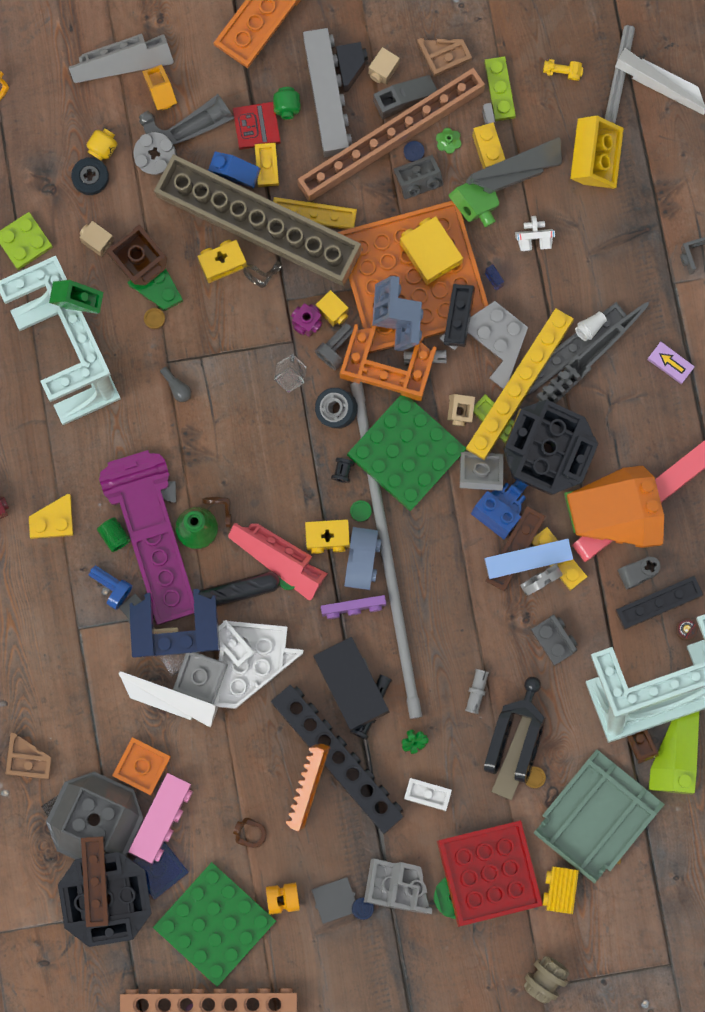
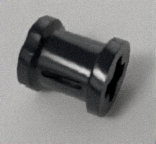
[331,457,355,483]

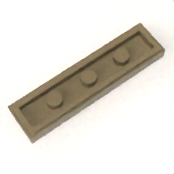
[491,716,531,800]

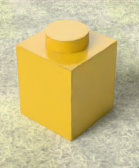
[316,290,349,327]

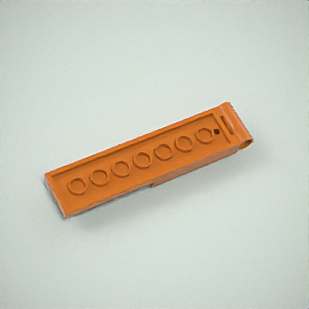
[214,0,301,68]

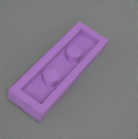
[321,595,386,619]

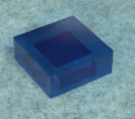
[485,264,504,291]

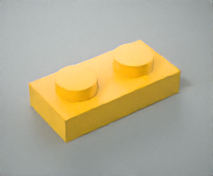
[255,143,279,187]

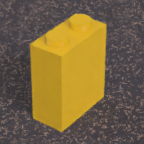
[400,216,463,285]

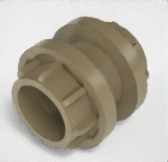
[524,956,569,1004]

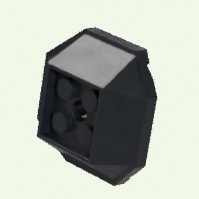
[503,399,598,495]
[58,852,152,947]

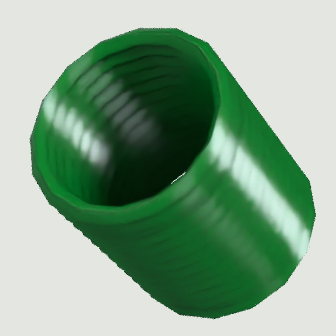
[97,517,130,552]

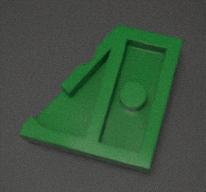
[127,268,183,311]

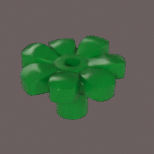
[401,730,429,754]

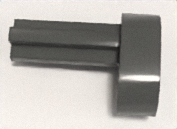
[315,323,353,371]

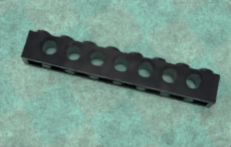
[271,684,404,835]

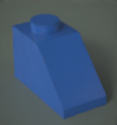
[208,151,260,188]

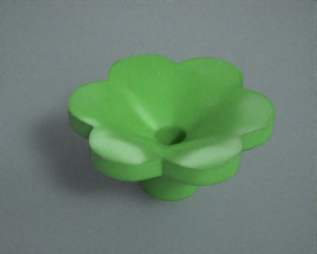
[436,128,461,154]

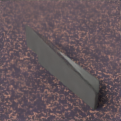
[466,137,562,194]

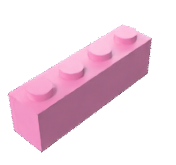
[128,773,193,865]

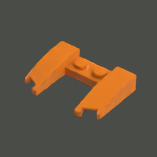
[340,322,436,401]

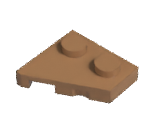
[417,38,472,77]
[5,733,52,779]

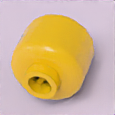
[86,128,118,161]

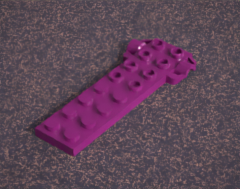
[99,450,194,626]

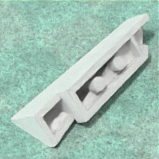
[615,48,705,115]
[119,671,218,727]

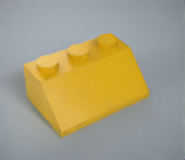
[570,116,624,189]

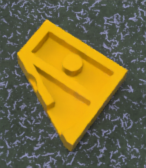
[29,494,74,539]

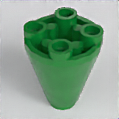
[175,507,218,549]

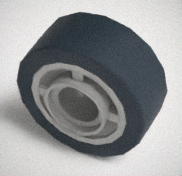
[315,388,358,429]

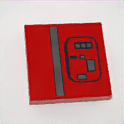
[233,102,281,150]

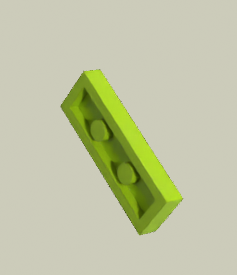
[484,56,516,121]

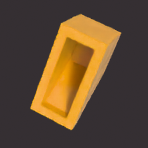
[142,64,177,110]

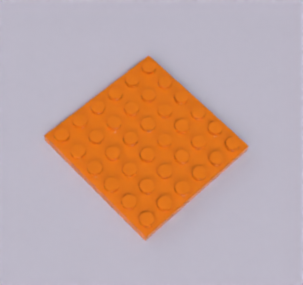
[338,201,488,353]

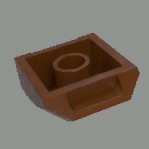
[106,224,167,285]

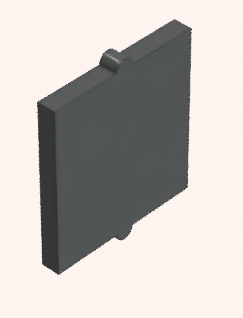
[311,877,355,924]

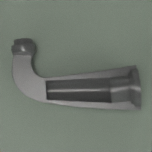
[139,94,234,144]

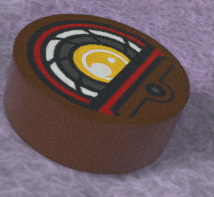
[676,618,698,640]

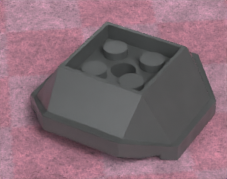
[46,772,144,859]

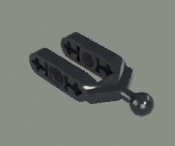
[484,677,546,783]

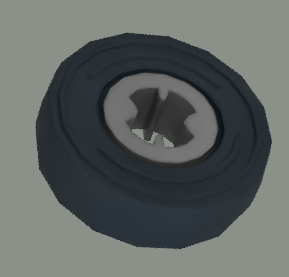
[71,157,109,195]

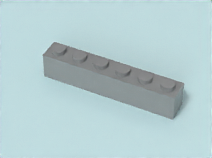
[303,28,352,157]

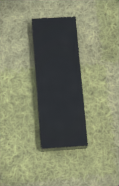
[443,284,475,347]

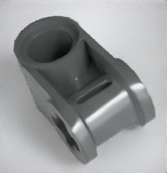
[617,556,660,590]

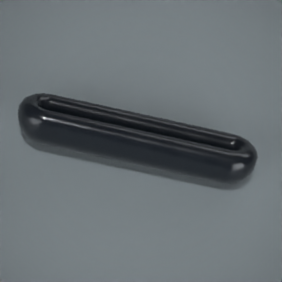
[199,571,280,607]

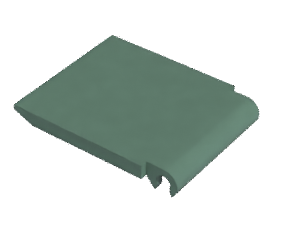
[533,750,665,884]

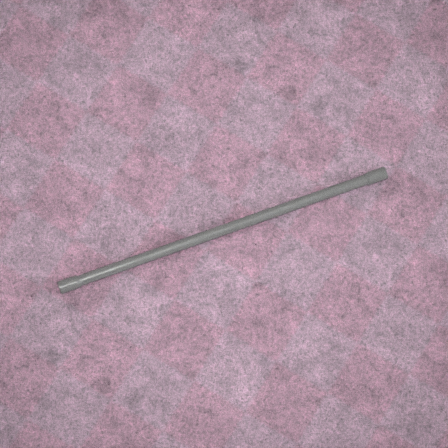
[350,382,423,719]

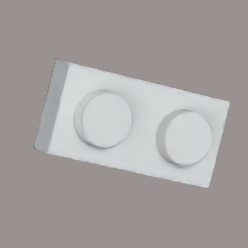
[218,620,255,667]
[404,778,452,811]

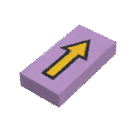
[647,342,695,384]

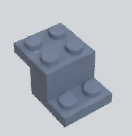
[372,276,423,351]

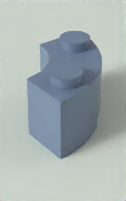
[344,527,381,590]

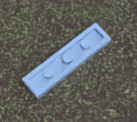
[484,539,573,579]

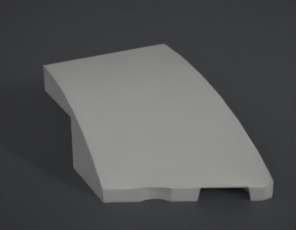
[364,859,432,914]

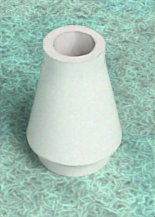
[575,311,607,341]

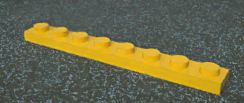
[466,308,574,460]

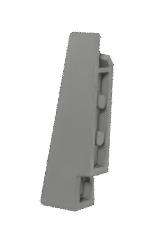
[69,34,174,83]

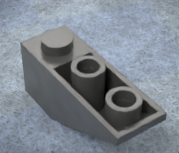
[373,75,437,120]

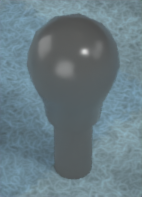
[160,367,192,402]

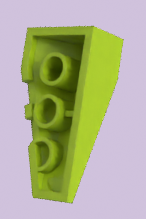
[648,711,699,795]

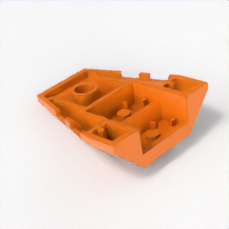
[567,466,664,548]

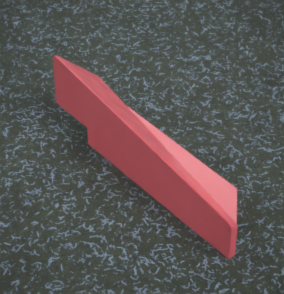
[228,523,328,600]

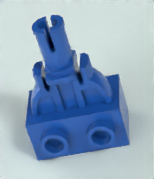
[471,480,528,540]

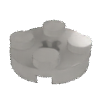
[133,132,176,175]
[520,564,563,596]

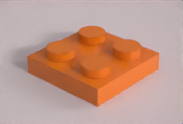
[112,737,171,796]

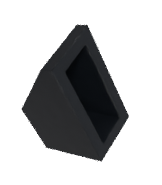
[336,42,368,92]

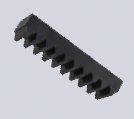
[615,575,703,630]

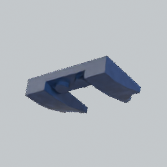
[129,589,220,658]

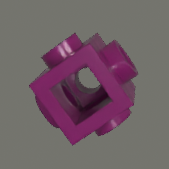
[291,303,323,337]

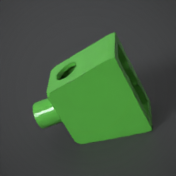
[448,183,499,228]

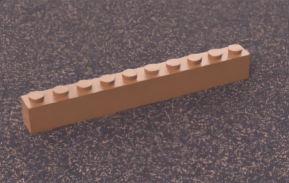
[297,68,485,202]

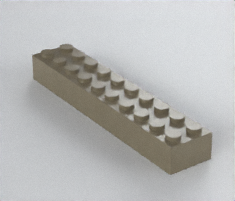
[154,154,363,287]

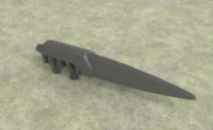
[536,302,649,404]

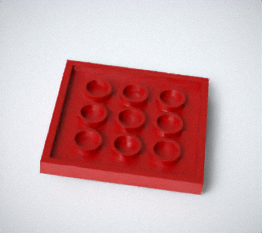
[437,820,543,927]

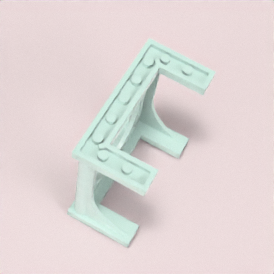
[0,256,121,425]
[586,614,705,743]

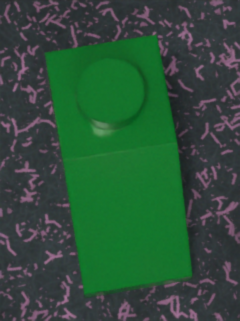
[49,280,104,314]

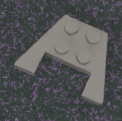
[439,301,528,389]

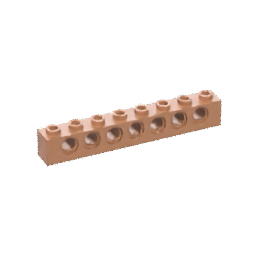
[120,988,297,1012]

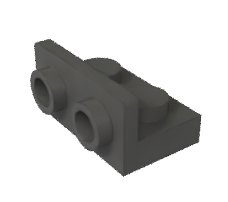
[393,155,443,199]
[531,614,578,666]

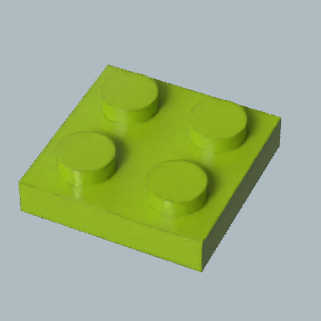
[0,212,53,270]

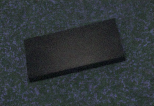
[313,637,390,732]

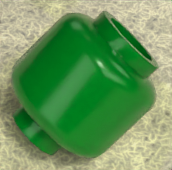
[273,87,301,120]

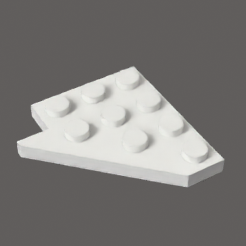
[214,621,304,709]

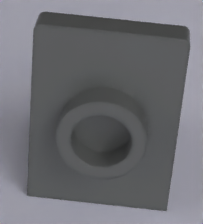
[680,237,705,275]

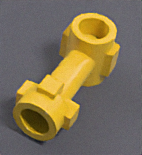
[543,59,583,81]

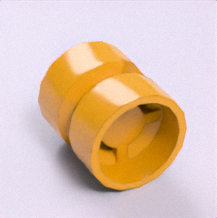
[266,883,300,915]

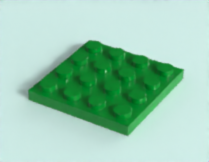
[347,395,466,511]
[153,862,276,987]

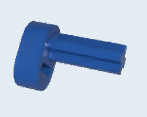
[88,565,133,610]

